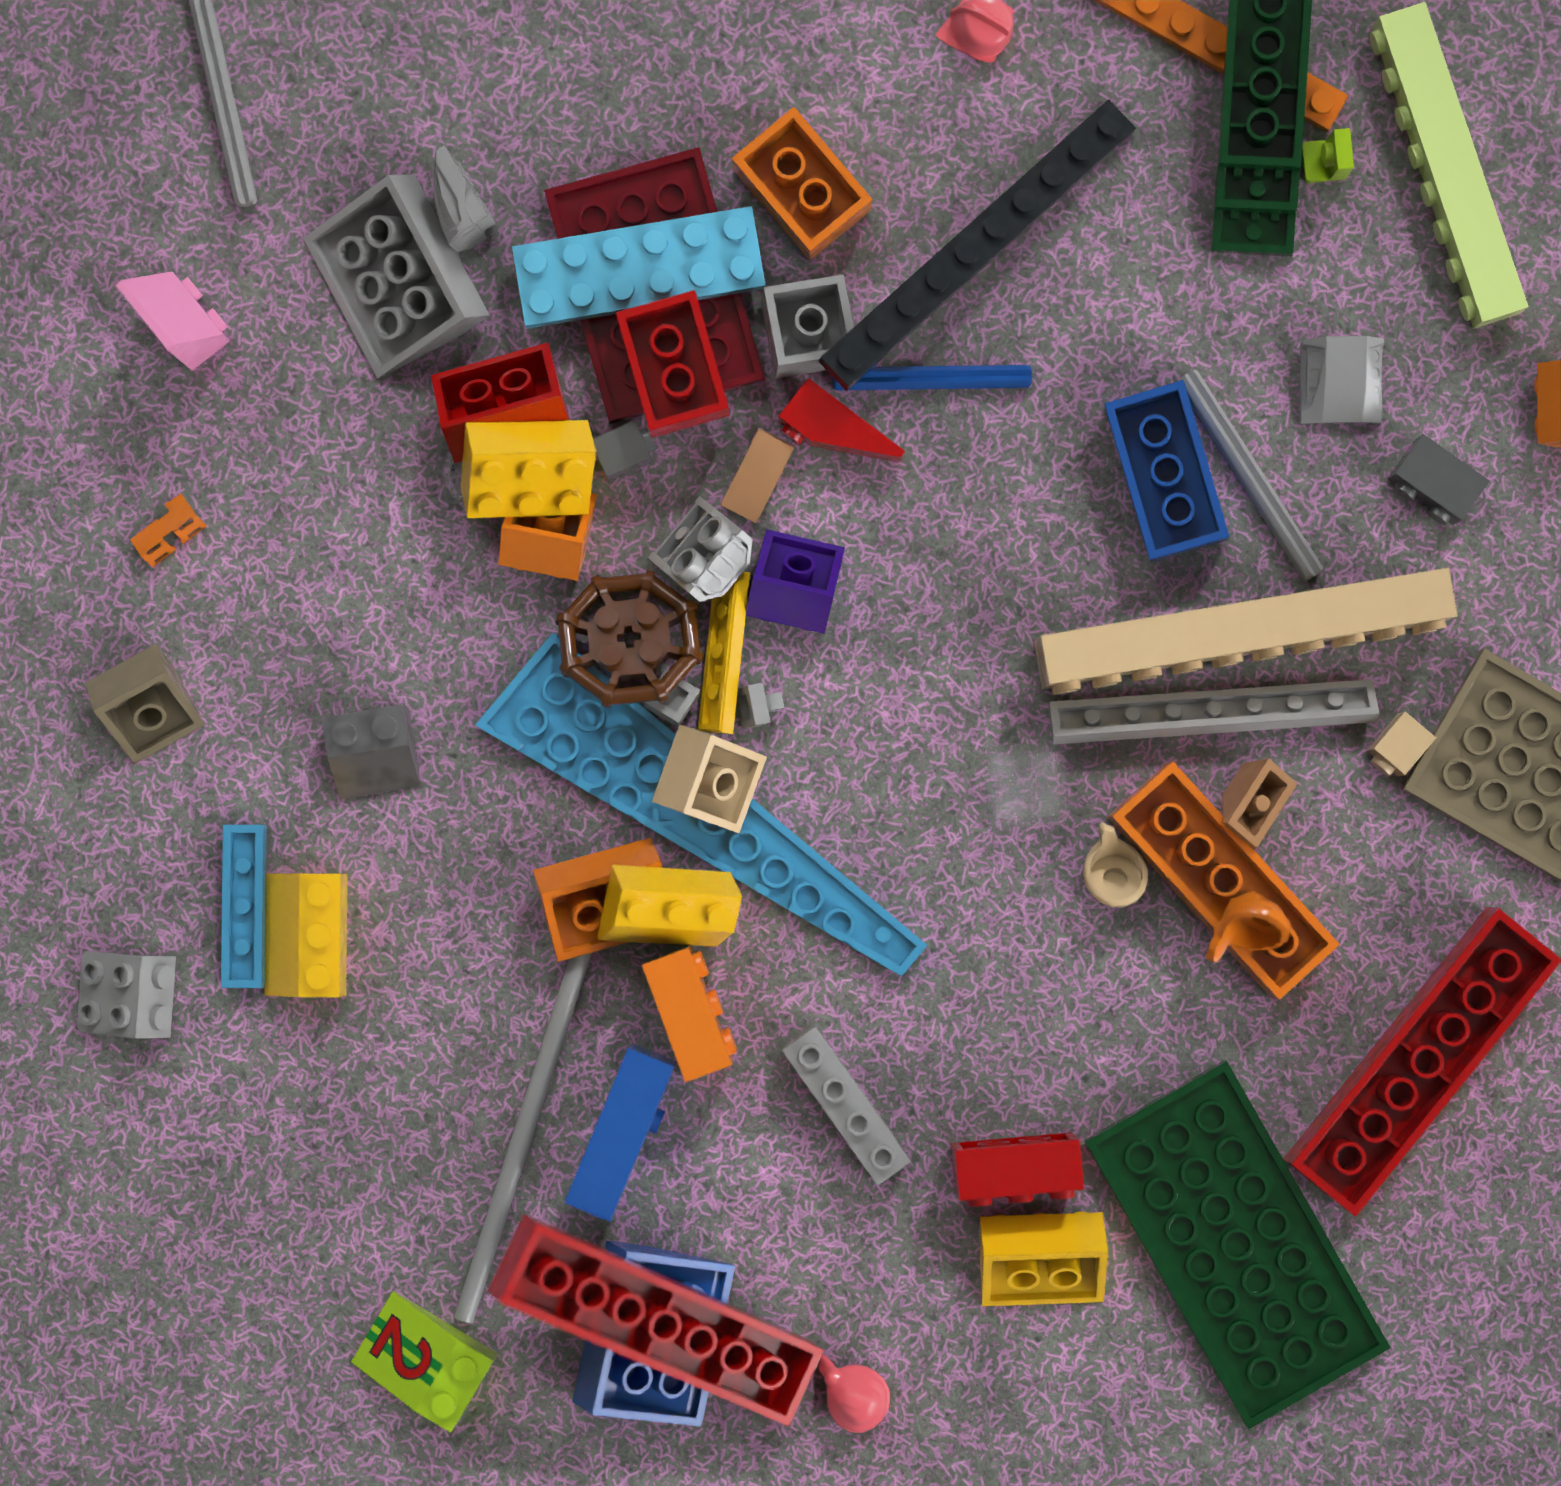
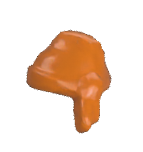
[1206,891,1291,963]

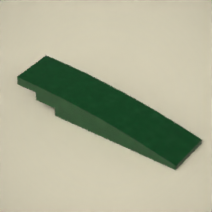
[1211,0,1312,257]

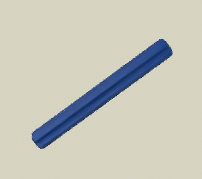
[832,365,1032,391]

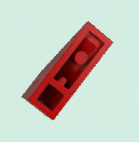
[778,378,905,463]

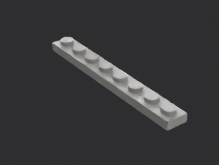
[1049,679,1380,745]

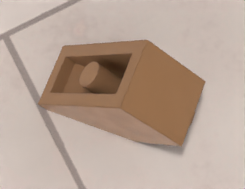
[1223,758,1298,849]

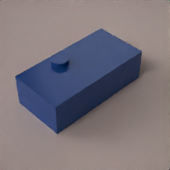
[1104,380,1230,563]
[564,1043,677,1222]

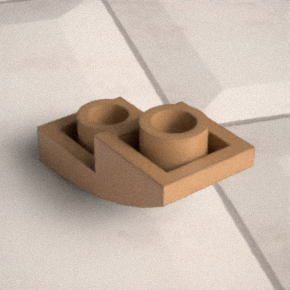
[720,428,795,523]

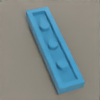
[221,825,267,988]

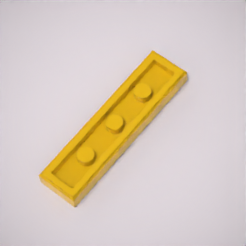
[698,571,750,734]

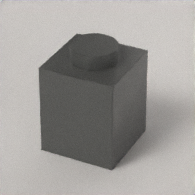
[593,420,656,481]

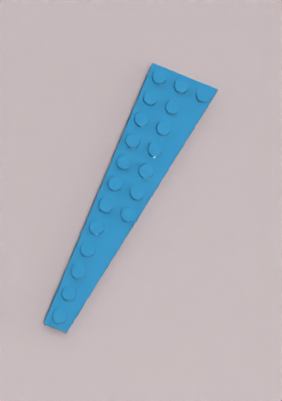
[475,632,927,976]

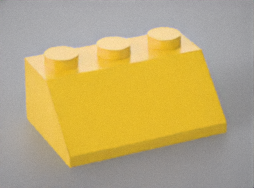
[597,865,742,947]
[264,873,348,998]
[979,1211,1108,1306]

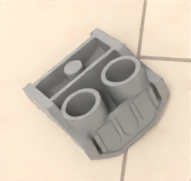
[433,145,496,252]
[1299,336,1384,425]
[648,496,752,602]

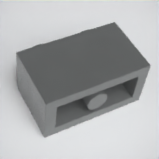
[1388,434,1490,525]

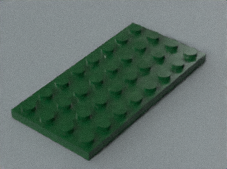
[1084,1060,1391,1430]

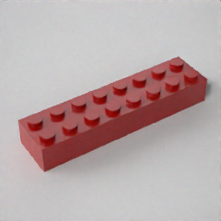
[1283,907,1561,1217]
[487,1214,824,1426]

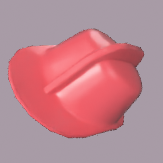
[935,0,1014,63]

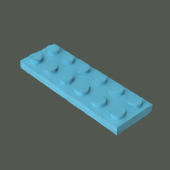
[512,206,766,329]

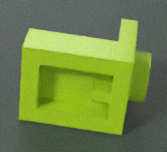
[1302,128,1354,183]

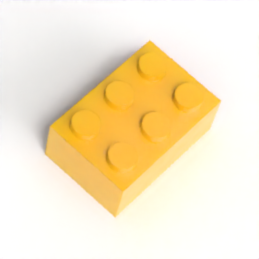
[460,420,596,518]

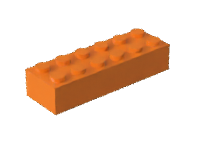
[1107,761,1340,1000]

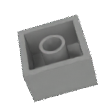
[761,274,854,379]

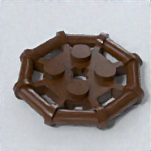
[555,570,704,709]

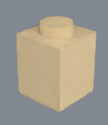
[1367,711,1436,777]

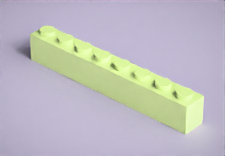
[1369,2,1529,329]

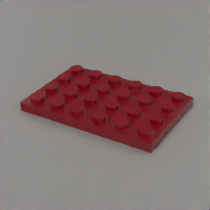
[544,147,765,424]

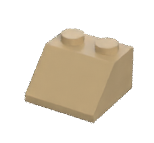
[651,725,767,833]

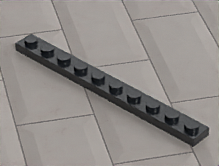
[819,99,1136,391]

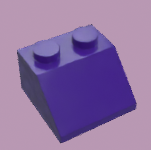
[746,529,845,634]

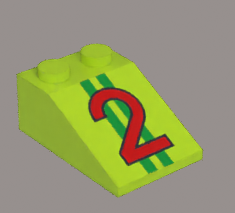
[351,1291,498,1433]

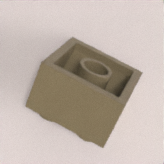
[85,643,205,764]

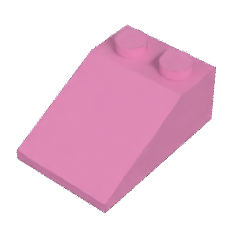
[115,272,230,371]

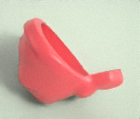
[818,1354,890,1433]

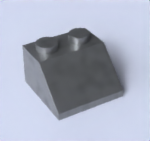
[321,704,421,800]

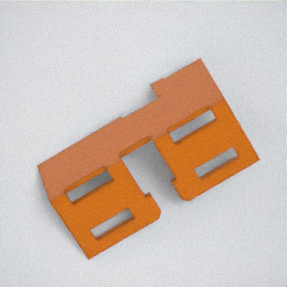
[130,493,207,567]

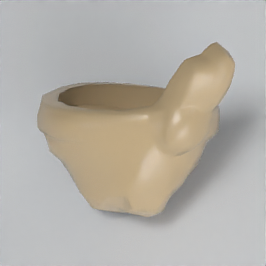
[1083,822,1148,908]

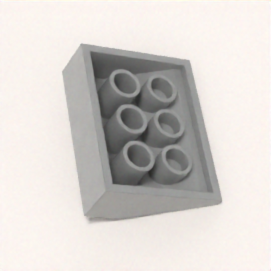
[303,175,490,379]

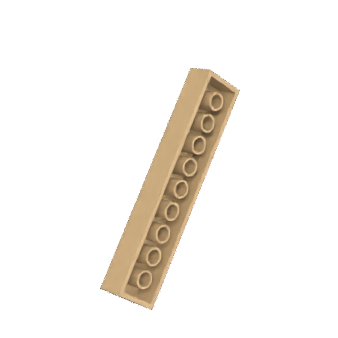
[1034,568,1458,695]

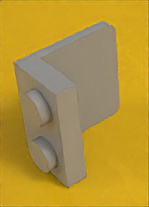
[77,951,176,1039]

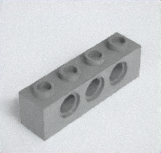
[782,1025,911,1186]

